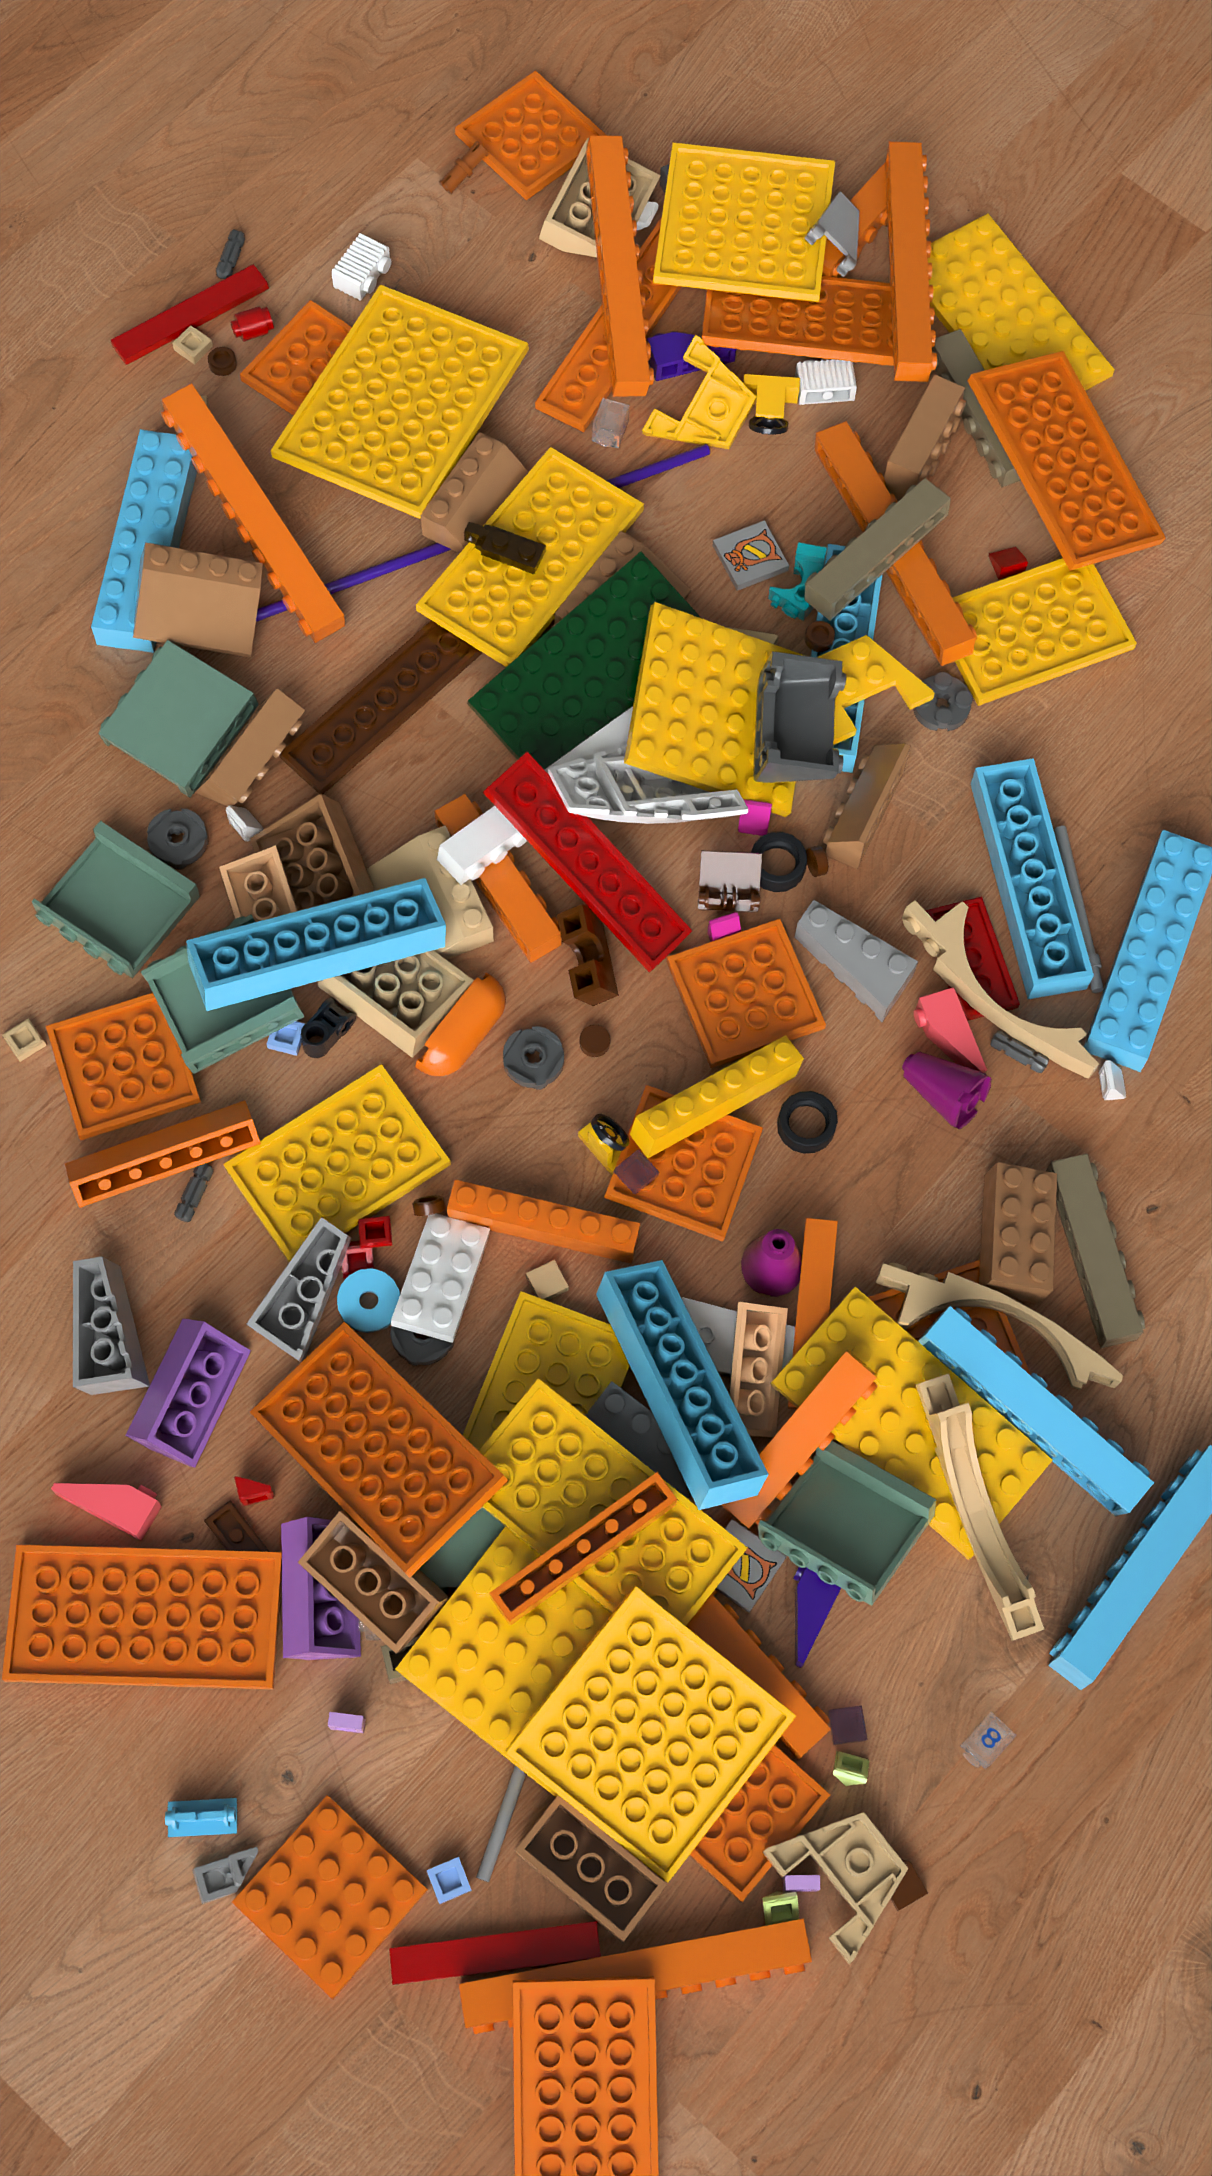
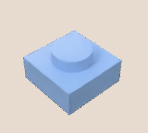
[267,1021,305,1056]
[427,1857,472,1904]

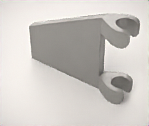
[804,191,860,277]

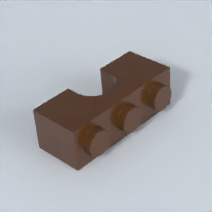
[557,904,619,1006]

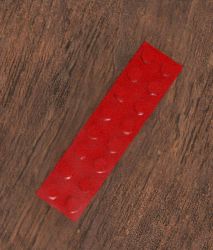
[483,752,692,972]

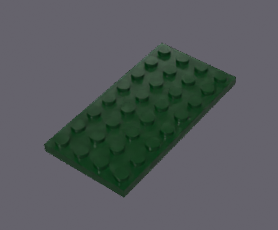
[467,551,701,770]

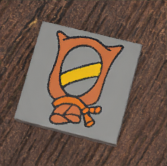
[712,520,789,591]
[715,1519,787,1613]

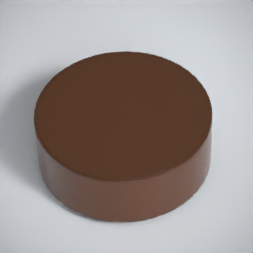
[208,347,237,376]
[805,621,835,652]
[806,846,829,877]
[579,1025,610,1057]
[412,1195,445,1216]

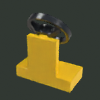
[743,374,800,435]
[578,1114,629,1175]

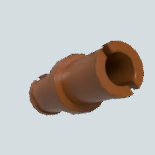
[439,141,488,194]

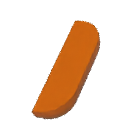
[415,972,506,1076]

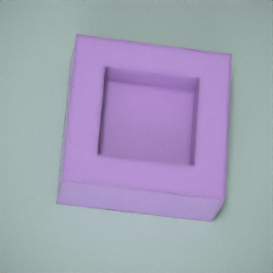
[328,1712,366,1734]
[782,1875,820,1892]

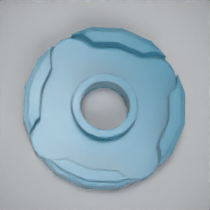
[337,1268,400,1333]

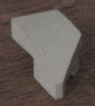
[192,1847,258,1904]

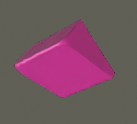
[738,799,772,836]
[707,912,741,942]

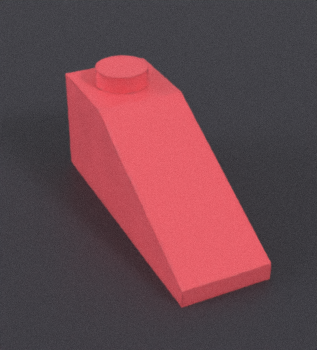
[914,987,987,1073]
[51,1483,162,1541]

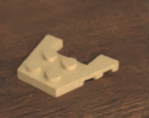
[763,1812,908,1964]

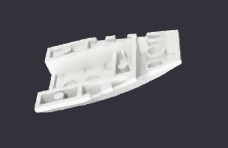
[548,744,749,824]

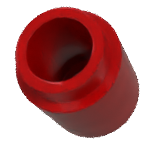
[231,306,274,342]

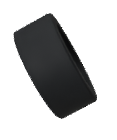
[751,832,807,892]
[777,1091,838,1154]

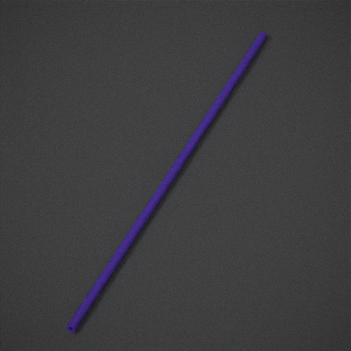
[256,444,710,622]

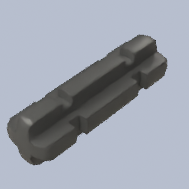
[216,229,245,279]
[990,1031,1049,1073]
[174,1163,213,1222]

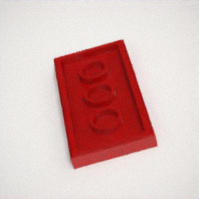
[925,896,1020,1021]

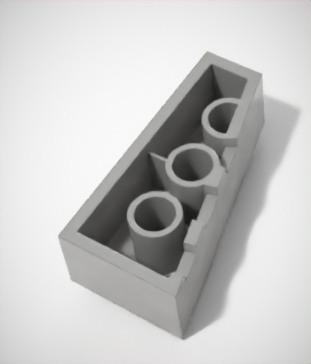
[795,900,918,1023]
[246,1217,352,1362]
[73,1257,150,1395]

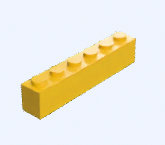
[630,1035,804,1159]

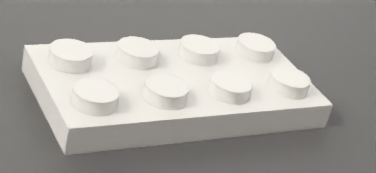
[391,1214,490,1343]

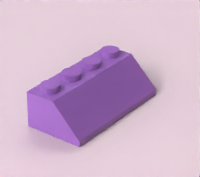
[125,1319,251,1468]
[281,1517,361,1660]

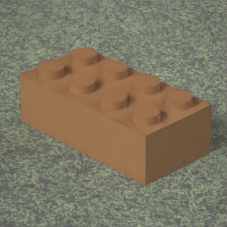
[884,374,967,501]
[979,1162,1057,1304]
[515,1795,667,1943]

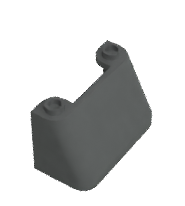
[754,651,846,783]

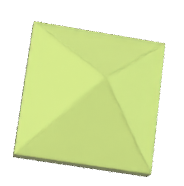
[833,1751,869,1786]
[762,1891,799,1926]

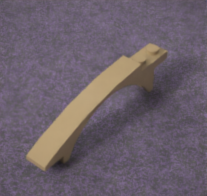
[902,900,1099,1078]
[875,1263,1123,1390]
[916,1374,1044,1640]

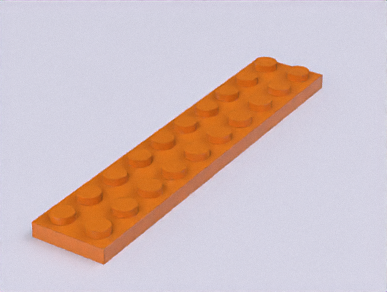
[535,217,682,432]

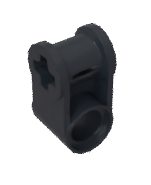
[301,997,356,1058]

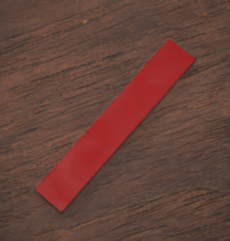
[111,264,269,365]
[389,1921,601,1985]

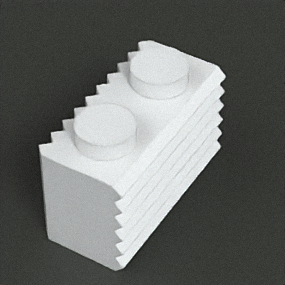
[332,233,391,301]
[795,359,857,405]

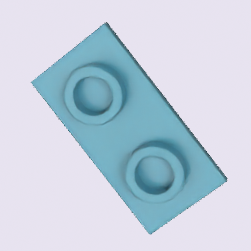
[165,1798,237,1837]

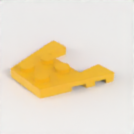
[642,335,756,449]
[816,635,935,745]

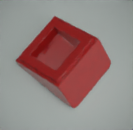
[988,546,1028,580]
[358,1216,392,1249]
[341,1240,374,1279]
[234,1476,275,1506]

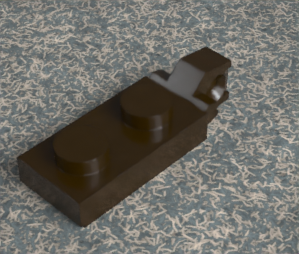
[464,522,546,574]

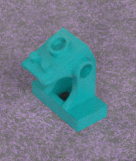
[768,542,827,621]

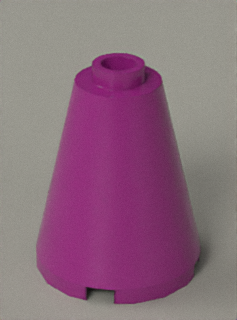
[902,1052,992,1129]
[741,1229,802,1297]

